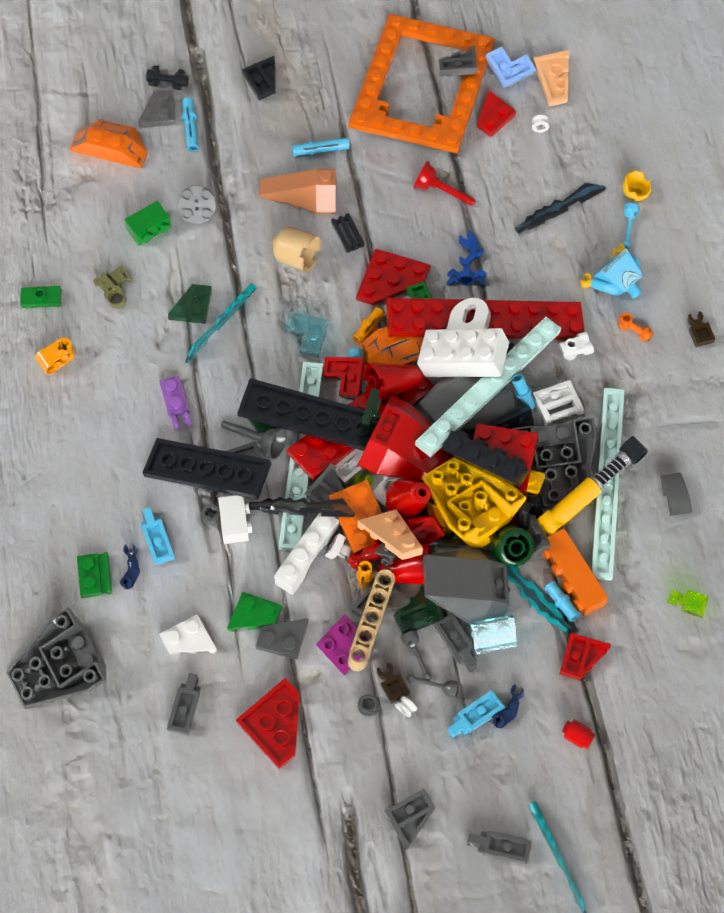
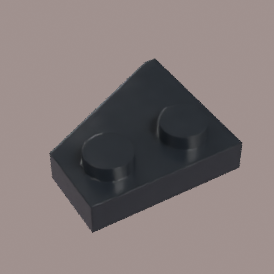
[242,56,276,100]

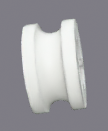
[532,115,549,132]
[395,696,417,718]

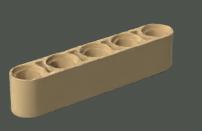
[348,569,395,671]

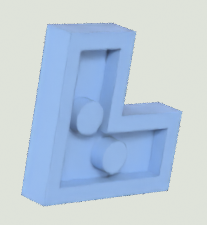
[485,47,536,88]

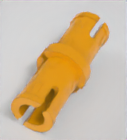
[352,307,385,344]
[357,561,374,589]

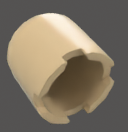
[272,227,321,272]

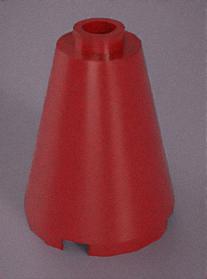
[363,362,422,403]
[385,478,431,518]
[377,543,433,585]

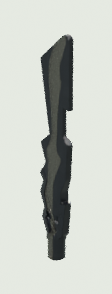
[249,497,355,517]

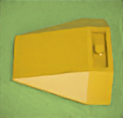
[422,457,526,543]

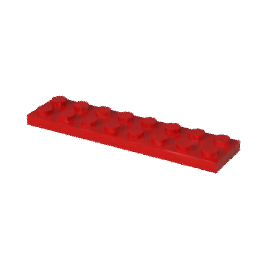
[286,363,435,481]

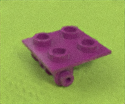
[316,614,372,675]

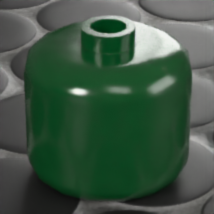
[489,524,535,567]

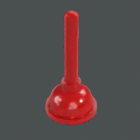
[413,161,475,206]

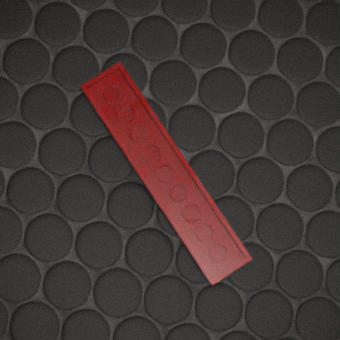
[385,298,585,340]

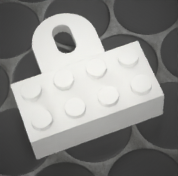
[417,298,509,377]

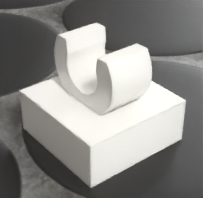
[325,533,351,560]

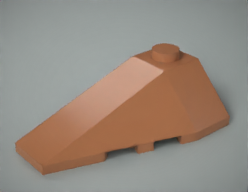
[259,169,336,214]

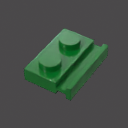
[77,552,112,598]

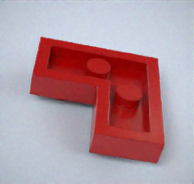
[322,357,365,398]

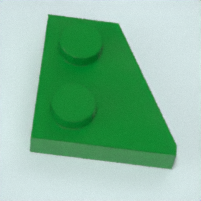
[227,592,282,632]

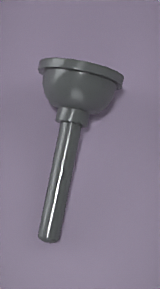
[221,420,286,459]

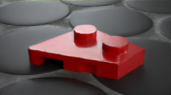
[477,91,516,138]
[403,515,446,545]
[559,633,611,680]

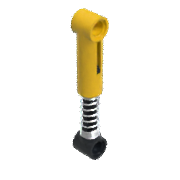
[538,436,648,537]

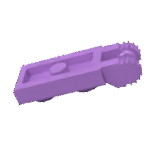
[159,375,191,430]

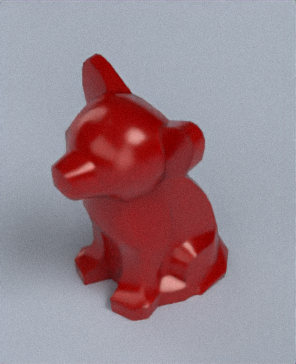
[347,539,382,571]

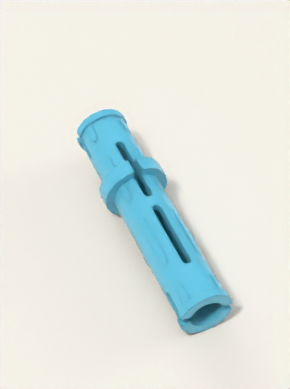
[182,97,199,152]
[291,137,349,157]

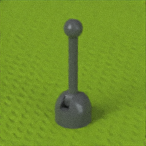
[401,630,432,681]
[407,674,460,699]

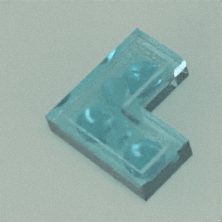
[285,312,328,358]

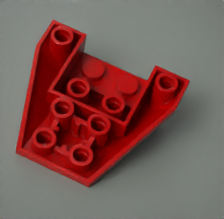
[357,395,453,481]

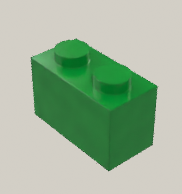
[124,201,171,246]

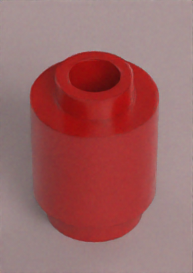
[561,719,596,749]

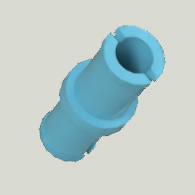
[511,373,536,409]
[544,581,581,622]

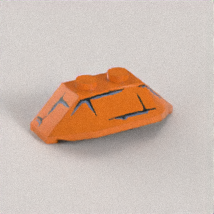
[70,119,148,169]
[358,326,424,365]

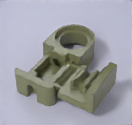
[93,265,134,309]

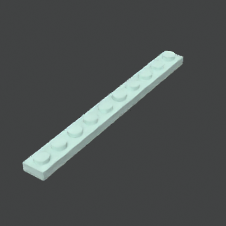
[415,317,561,458]
[279,362,323,551]
[591,388,624,581]

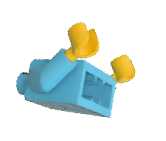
[580,244,642,299]

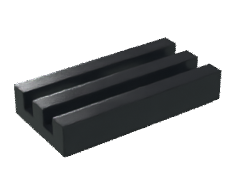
[331,213,364,253]

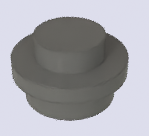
[358,694,379,716]

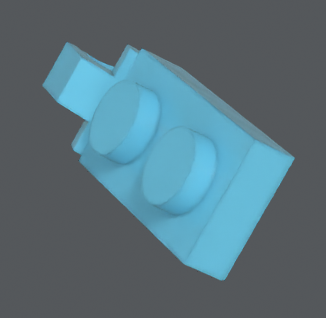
[141,508,175,565]
[447,690,505,738]

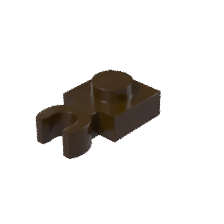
[687,311,715,347]
[377,662,410,704]

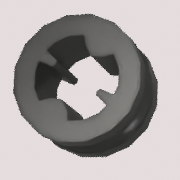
[201,504,221,525]

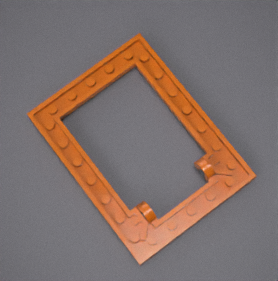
[348,14,495,154]

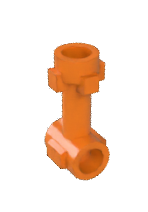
[618,313,654,342]

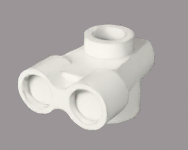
[559,332,594,360]

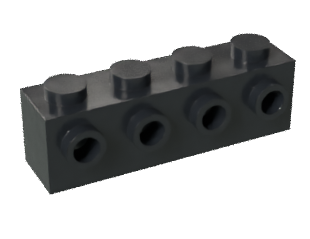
[442,430,530,489]

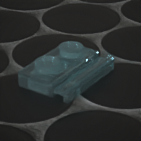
[470,615,517,654]

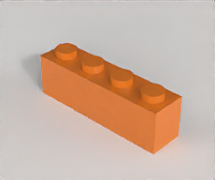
[541,529,608,617]

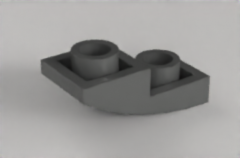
[660,472,692,516]

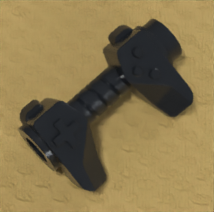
[146,65,189,90]
[513,493,543,527]

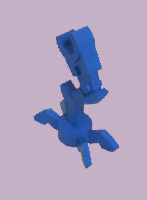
[447,231,487,286]

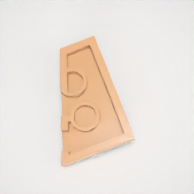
[533,50,569,106]
[357,509,423,560]

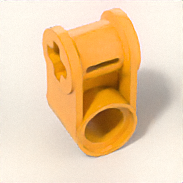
[35,338,75,374]

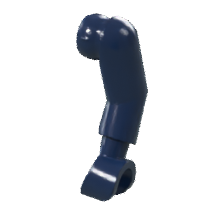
[120,544,140,589]
[492,684,524,728]

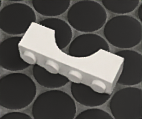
[274,513,340,595]

